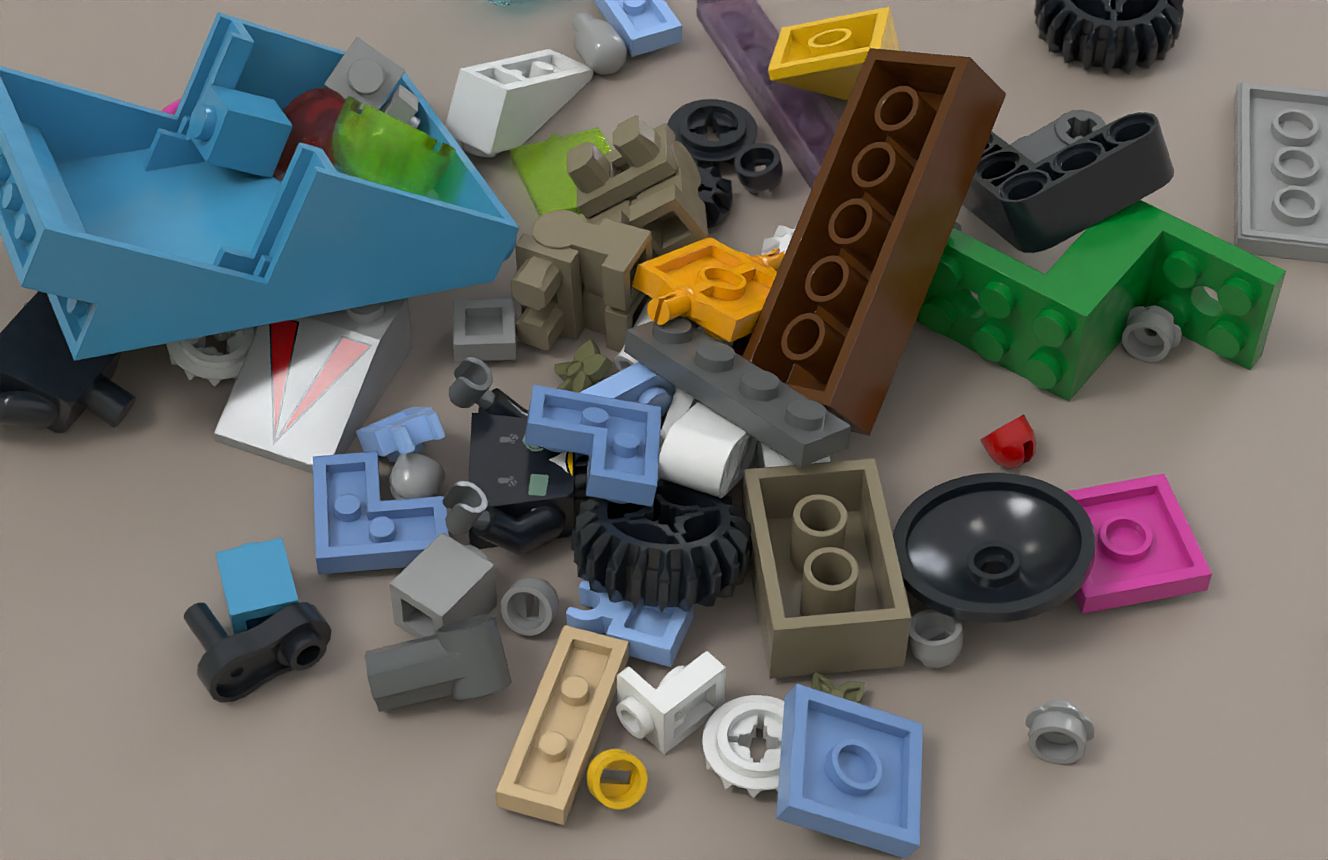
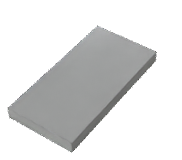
[1234,82,1328,263]

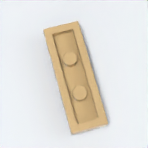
[495,625,629,825]

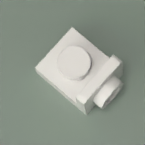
[616,651,726,755]

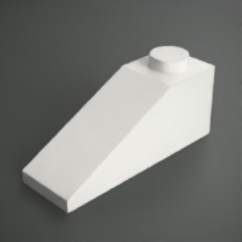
[445,49,594,157]

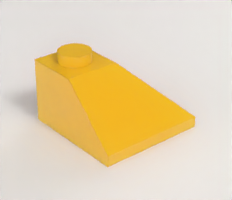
[768,6,900,100]

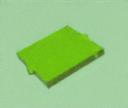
[510,127,611,217]

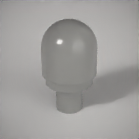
[572,12,627,75]

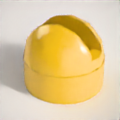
[586,749,648,809]

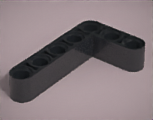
[962,112,1174,253]

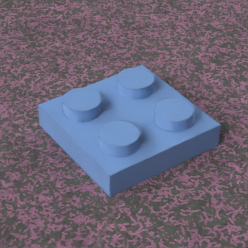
[776,684,923,858]

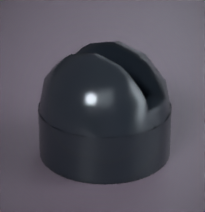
[734,143,783,194]

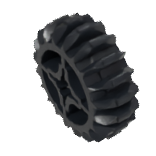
[1034,0,1184,75]
[571,479,752,613]

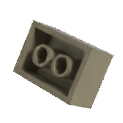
[742,458,911,679]

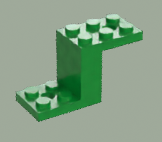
[916,200,1286,402]

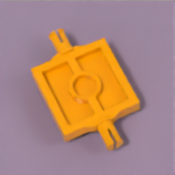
[632,237,785,342]

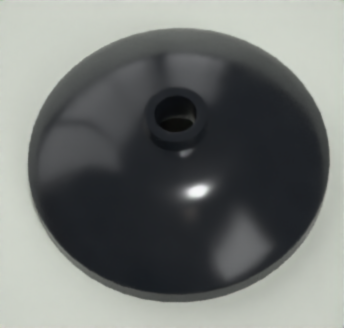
[893,473,1095,623]

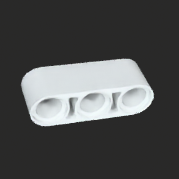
[658,401,757,498]

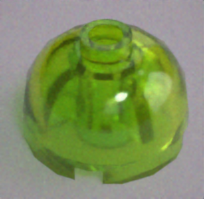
[331,95,457,196]

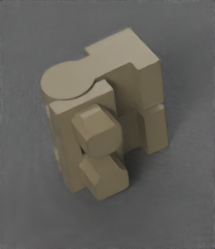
[567,115,708,259]
[511,210,652,353]

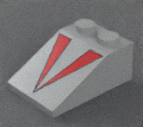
[214,298,412,473]

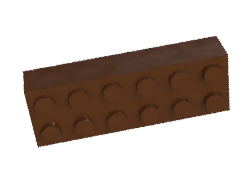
[742,48,1006,436]

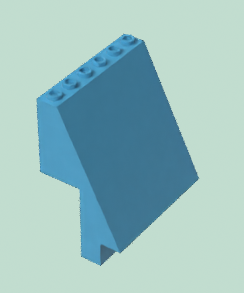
[0,12,519,361]

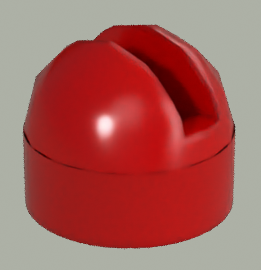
[980,415,1037,469]

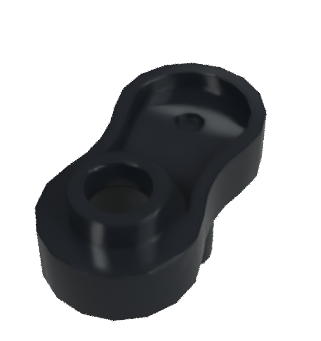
[183,602,332,703]

